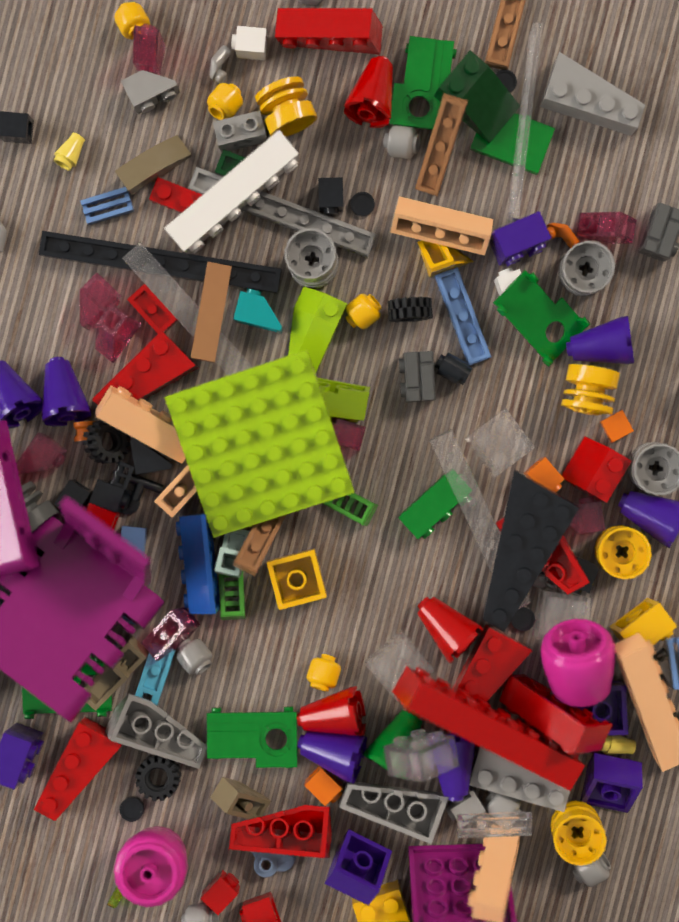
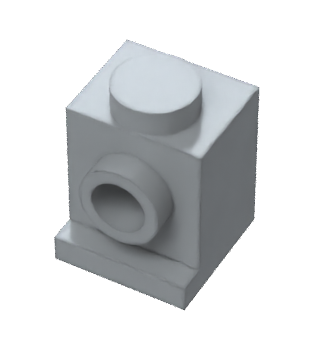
[445,785,486,826]

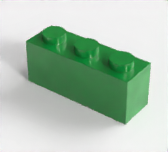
[398,469,472,539]

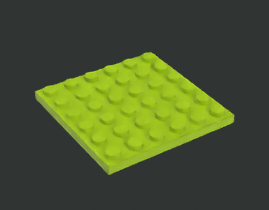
[164,349,355,538]

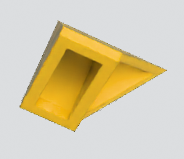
[417,240,474,278]

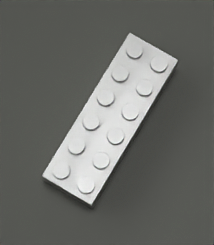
[164,130,299,254]

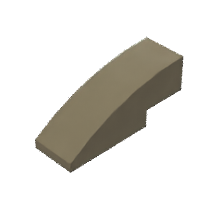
[115,135,192,195]
[83,636,149,711]

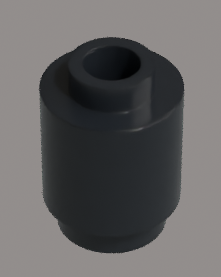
[434,352,472,385]

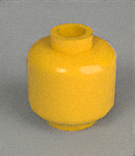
[114,2,150,40]
[207,83,243,120]
[345,293,382,330]
[306,654,341,692]

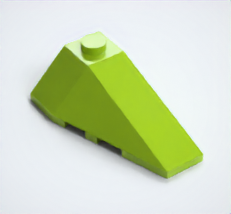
[288,287,347,374]

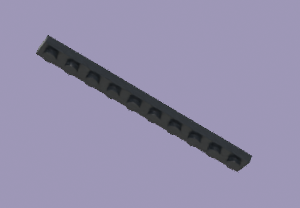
[39,231,282,294]

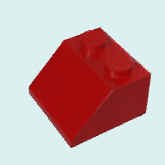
[561,436,632,503]

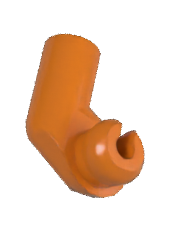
[546,222,579,248]

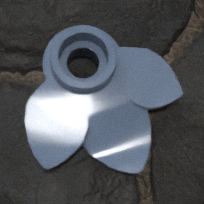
[251,851,296,878]

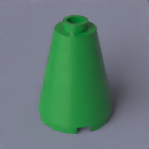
[363,710,423,780]

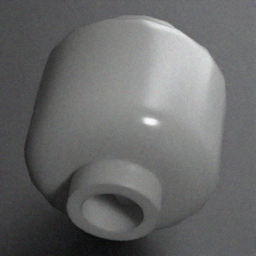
[383,125,421,159]
[176,639,213,675]
[486,792,522,825]
[573,853,611,887]
[181,903,219,922]

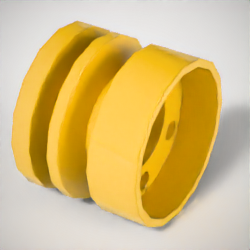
[255,76,317,137]
[561,364,620,416]
[594,525,652,579]
[550,800,607,866]

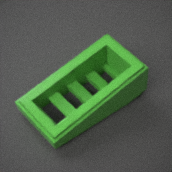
[322,493,378,526]
[219,570,246,620]

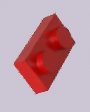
[149,177,202,213]
[127,284,178,334]

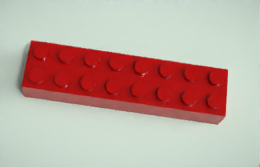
[392,666,585,791]

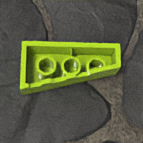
[317,377,370,422]

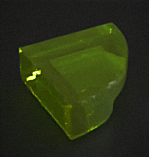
[107,887,122,908]

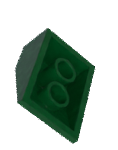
[434,50,520,143]

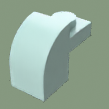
[215,529,250,578]

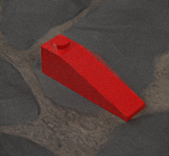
[496,517,590,594]
[229,805,332,858]

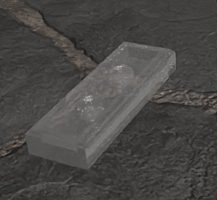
[457,812,533,838]

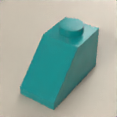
[233,289,283,334]

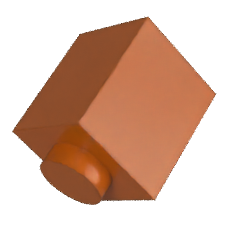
[524,457,565,492]
[304,766,342,806]

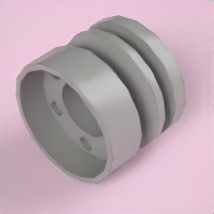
[285,228,339,288]
[558,241,615,296]
[627,442,679,495]

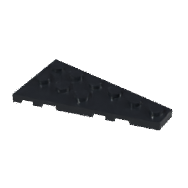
[483,469,580,632]

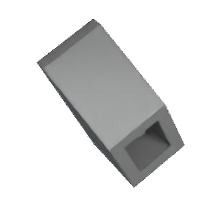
[121,70,180,113]

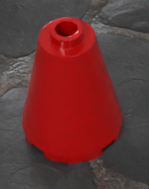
[344,56,393,128]
[417,597,485,664]
[297,686,366,736]

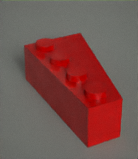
[275,8,383,55]
[92,331,199,405]
[452,624,533,702]
[499,674,613,755]
[34,717,123,821]

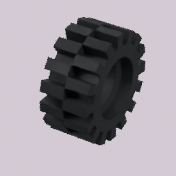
[388,297,433,322]
[83,420,131,464]
[135,754,181,801]

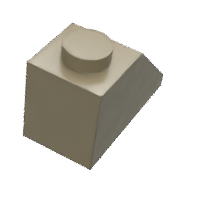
[210,777,271,819]

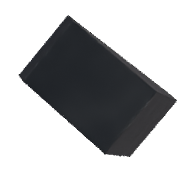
[130,437,176,474]

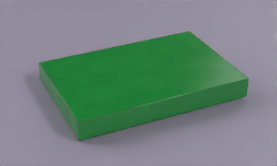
[470,113,555,175]

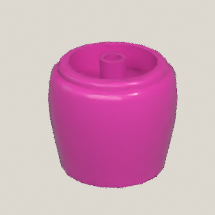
[541,619,616,707]
[113,826,188,908]

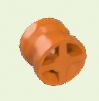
[73,421,95,442]

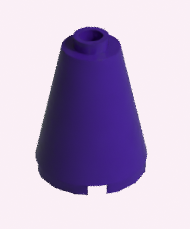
[566,316,634,365]
[42,357,91,427]
[0,360,43,429]
[618,491,679,548]
[297,731,367,784]
[427,732,475,801]

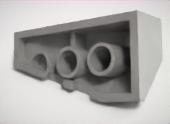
[105,693,207,769]

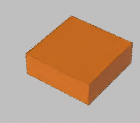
[600,410,634,443]

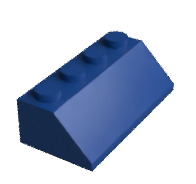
[176,513,220,614]

